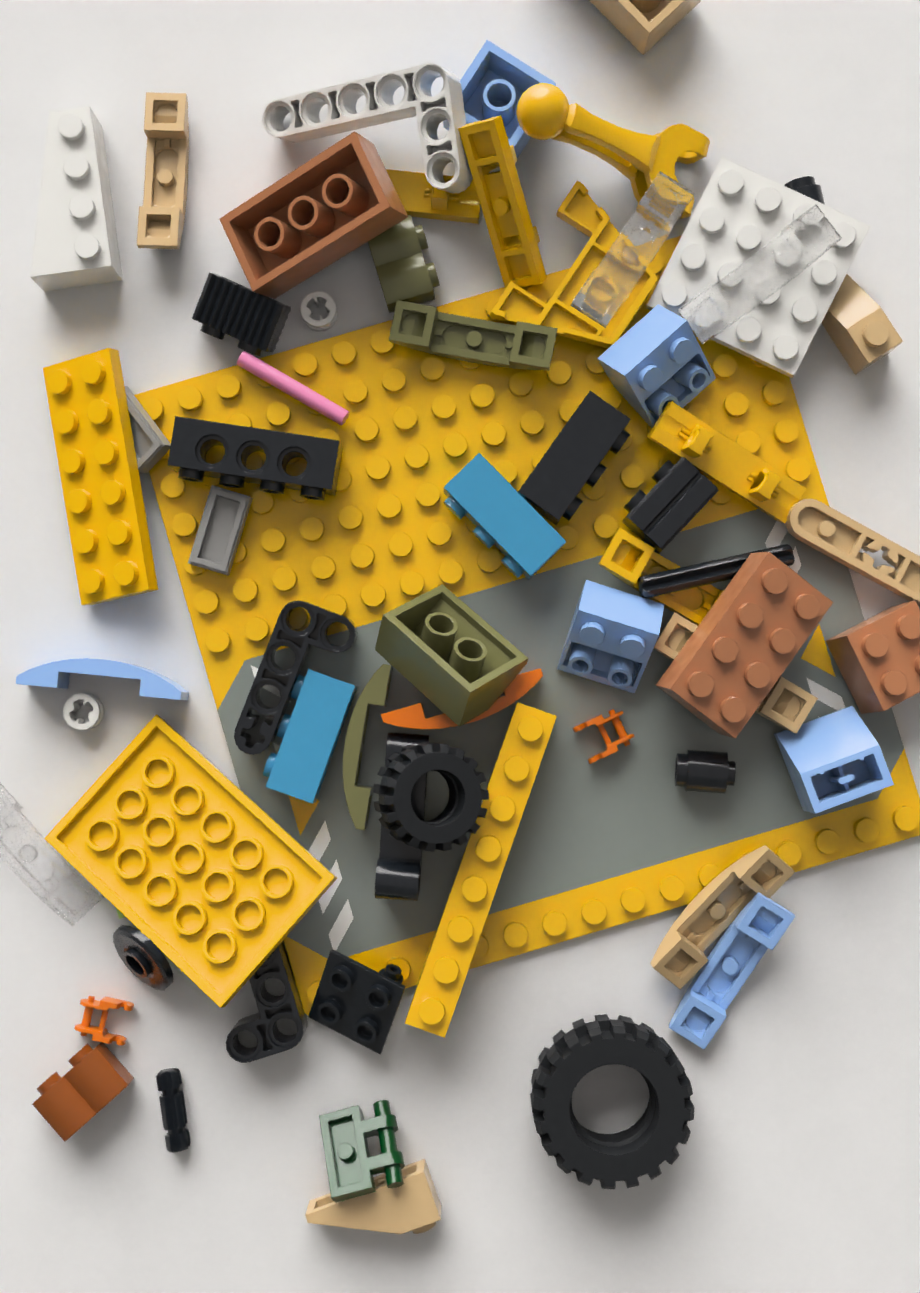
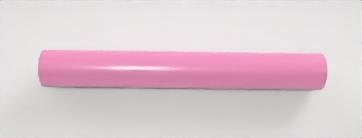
[237,351,350,426]

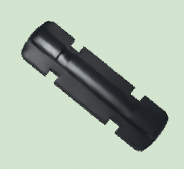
[156,1068,191,1153]

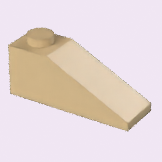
[822,274,903,375]
[305,1159,441,1234]

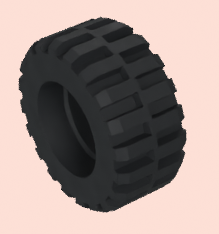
[530,1014,694,1189]

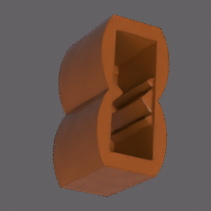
[32,1042,134,1142]

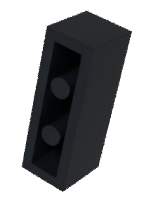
[518,391,631,525]

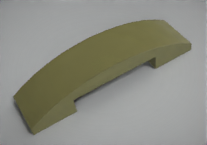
[389,300,558,371]
[343,664,393,830]

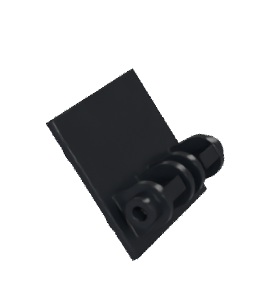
[308,949,406,1054]

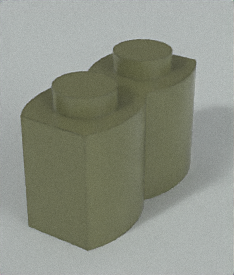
[368,215,440,313]

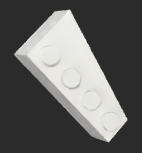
[30,106,123,291]

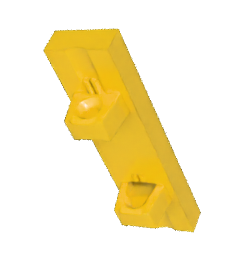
[458,115,547,289]
[386,169,480,224]
[647,401,807,523]

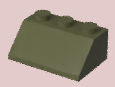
[375,584,529,727]

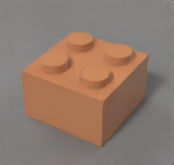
[825,600,920,714]

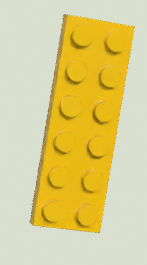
[43,348,158,605]

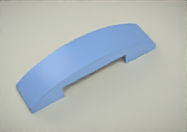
[16,658,189,700]
[669,892,795,1050]

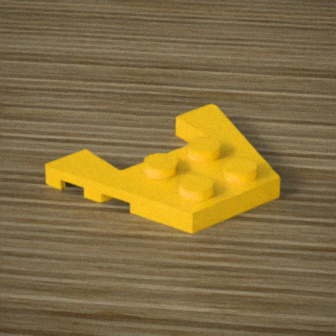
[490,180,659,348]

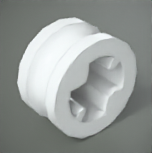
[300,291,338,332]
[63,693,105,730]

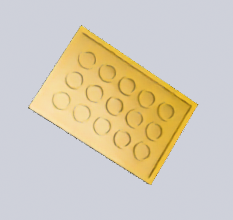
[44,715,337,1008]

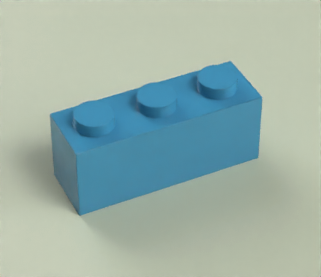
[443,453,566,580]
[263,669,357,804]

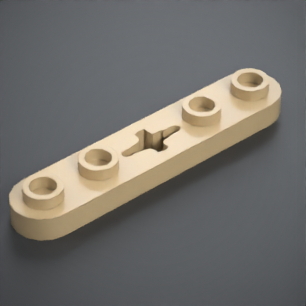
[785,499,920,607]

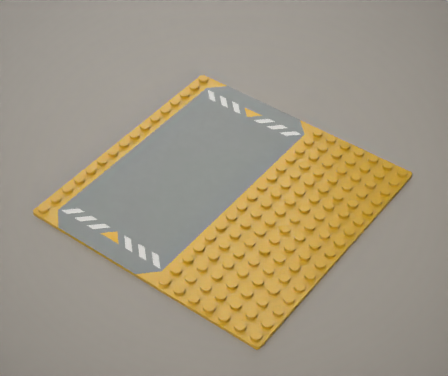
[134,235,920,1016]

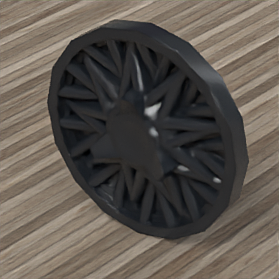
[113,925,173,991]

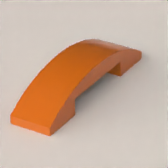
[381,668,543,729]

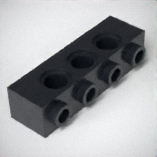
[168,416,343,500]

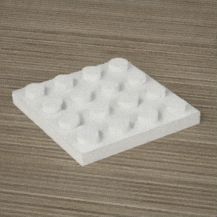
[646,156,871,378]

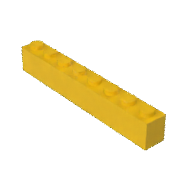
[405,702,557,1038]

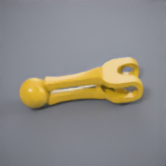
[516,83,710,220]

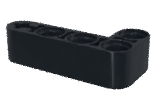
[234,600,358,755]
[375,733,429,901]
[226,940,308,1063]

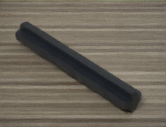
[638,544,795,598]

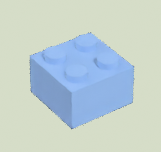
[443,40,556,158]

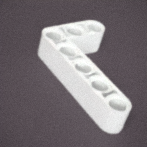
[262,63,473,193]

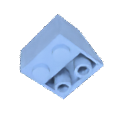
[597,304,716,428]
[557,580,665,694]
[774,706,894,814]

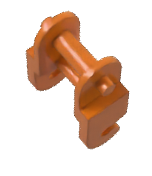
[572,709,635,764]
[74,996,134,1045]

